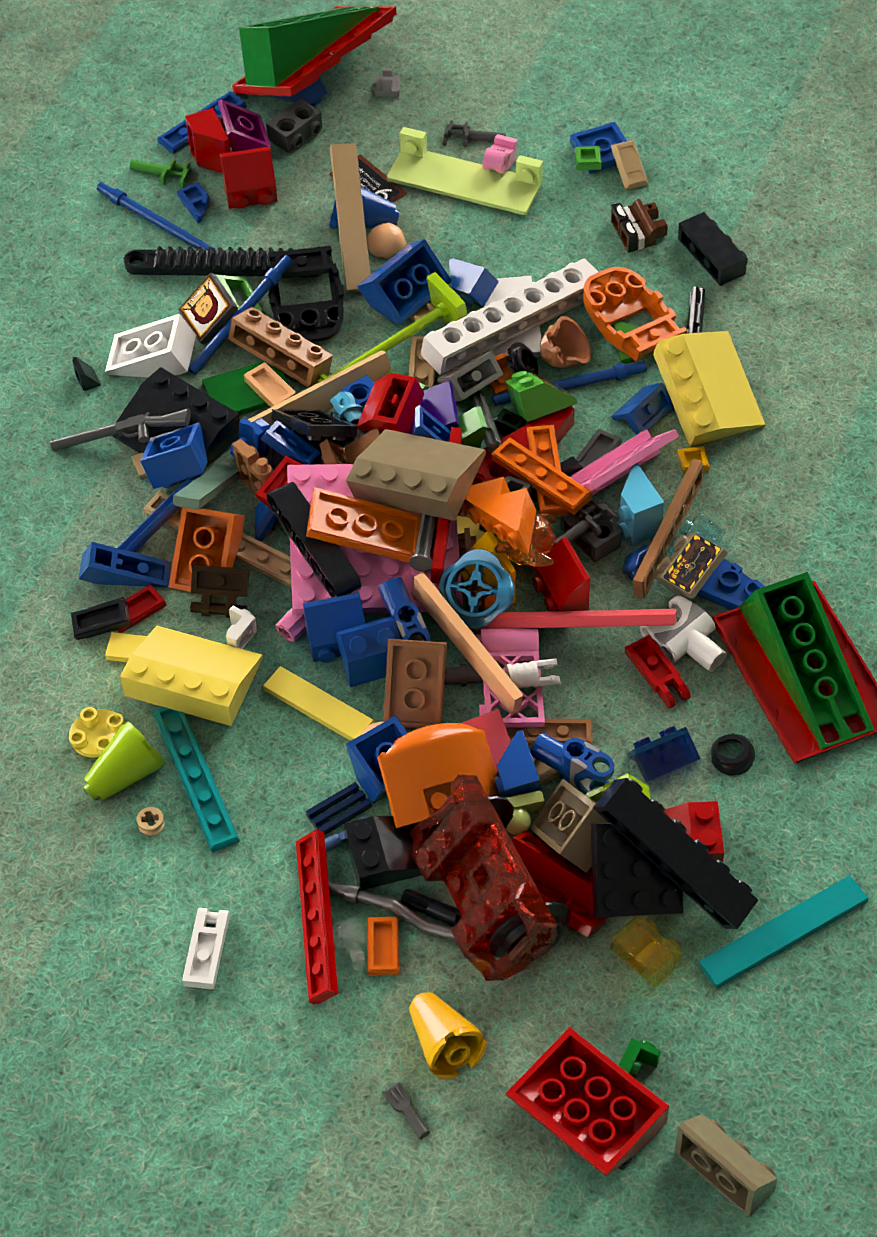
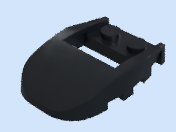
[268,246,344,342]

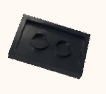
[271,409,358,441]

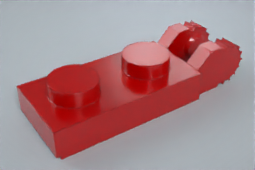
[624,635,691,708]

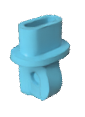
[330,392,363,425]

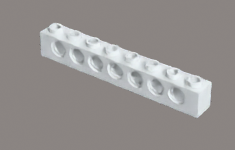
[421,258,598,375]

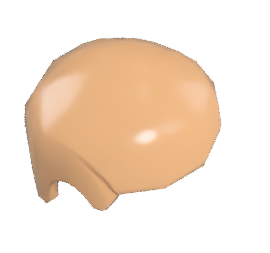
[367,223,407,259]

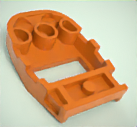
[583,267,687,362]

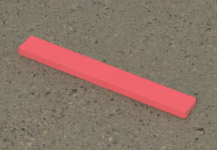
[468,609,677,629]

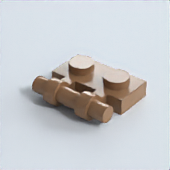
[232,439,272,496]

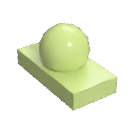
[505,791,544,835]

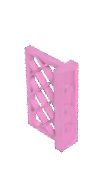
[570,429,679,496]

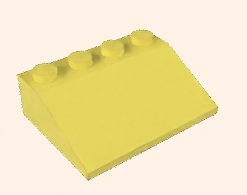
[653,331,765,447]
[120,626,263,726]

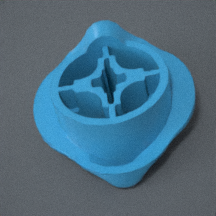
[439,549,515,628]

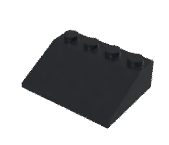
[112,367,240,481]

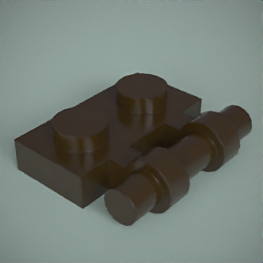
[190,565,250,618]

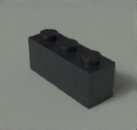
[678,212,748,286]

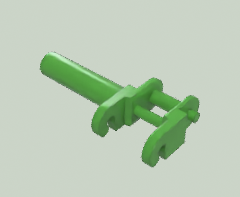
[129,159,192,188]

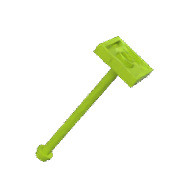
[316,272,467,383]

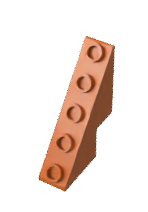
[459,477,536,554]

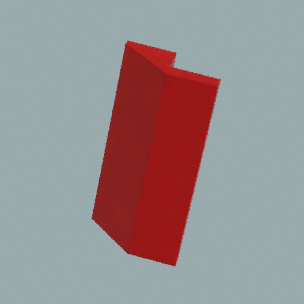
[486,831,608,937]

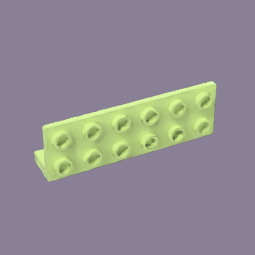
[387,127,543,215]

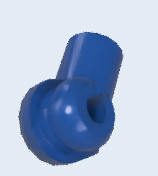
[623,545,649,580]

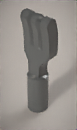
[383,1082,430,1140]

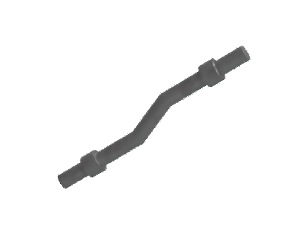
[329,881,490,951]

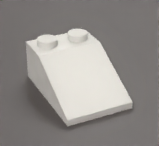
[105,314,196,377]

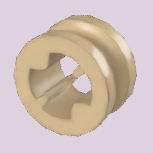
[137,807,164,836]

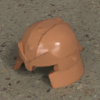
[540,316,591,369]

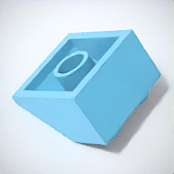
[618,463,664,546]

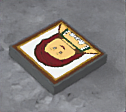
[178,273,238,344]

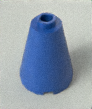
[329,187,400,229]

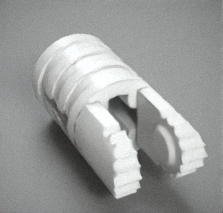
[505,658,561,689]

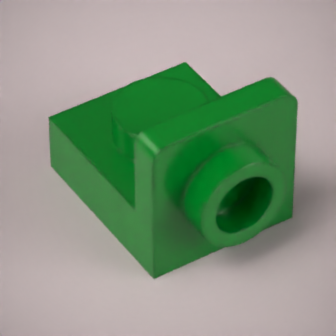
[618,1038,661,1079]

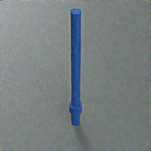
[97,182,215,250]
[188,255,293,375]
[492,361,647,406]

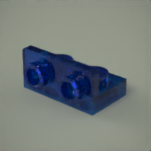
[628,726,701,783]

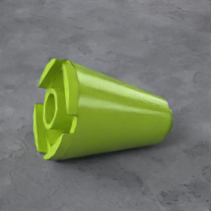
[83,721,166,801]

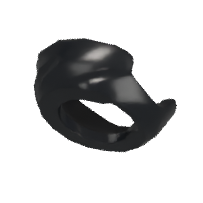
[711,733,755,776]

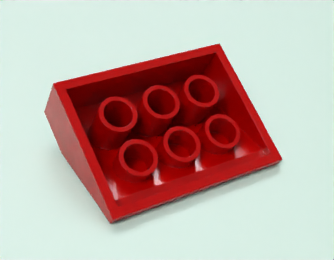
[506,1027,669,1177]

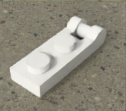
[182,908,230,990]

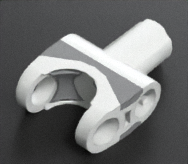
[640,596,727,672]

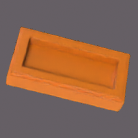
[368,916,399,976]

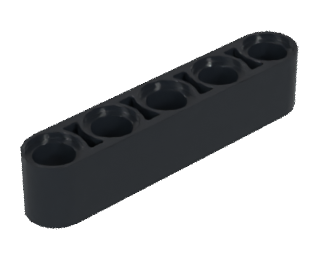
[266,482,361,598]

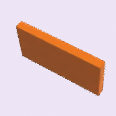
[306,487,422,563]

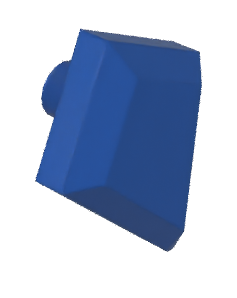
[255,501,277,542]

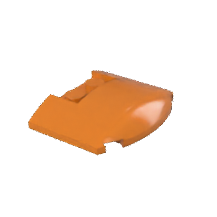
[377,723,502,828]

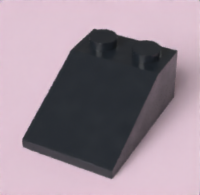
[344,816,448,890]

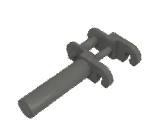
[443,120,506,147]
[552,499,619,546]

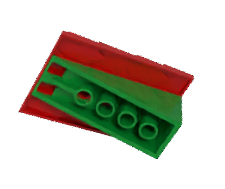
[232,6,397,96]
[712,572,877,763]

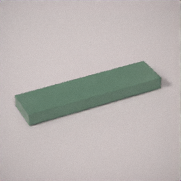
[173,464,240,510]

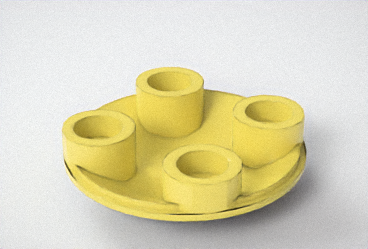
[69,707,125,758]

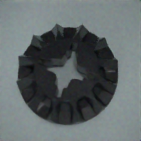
[507,342,538,376]

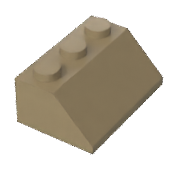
[675,1114,778,1217]

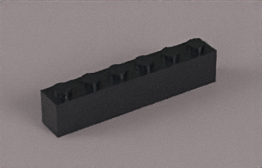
[593,778,759,929]

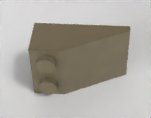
[529,779,609,873]

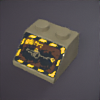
[655,533,728,598]

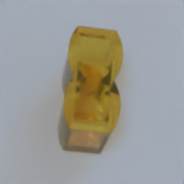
[610,915,682,988]

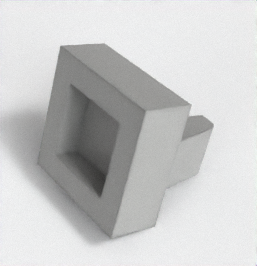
[375,69,400,97]

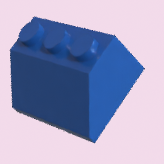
[357,239,451,325]

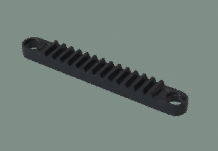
[123,246,322,277]

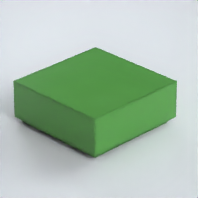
[575,146,602,171]

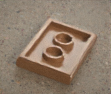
[383,639,447,729]

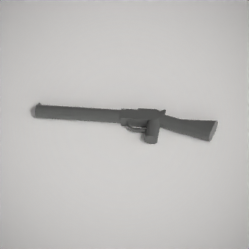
[50,408,191,451]

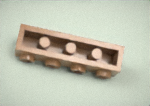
[228,307,333,388]

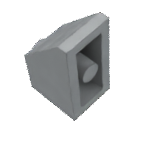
[437,351,504,402]

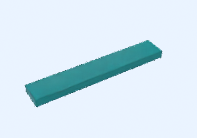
[153,707,240,852]
[699,875,868,989]

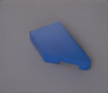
[176,182,210,223]

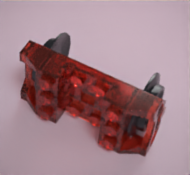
[410,775,571,981]

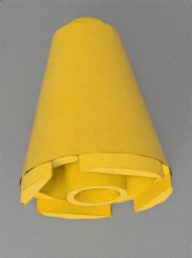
[409,992,487,1080]

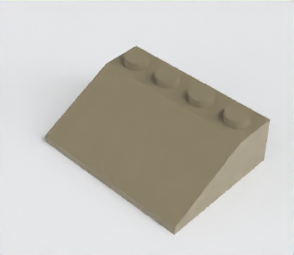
[346,429,486,521]

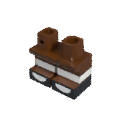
[610,198,668,253]

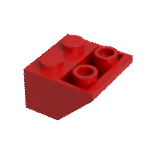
[185,108,232,173]
[357,372,425,434]

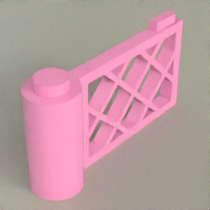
[475,628,545,728]

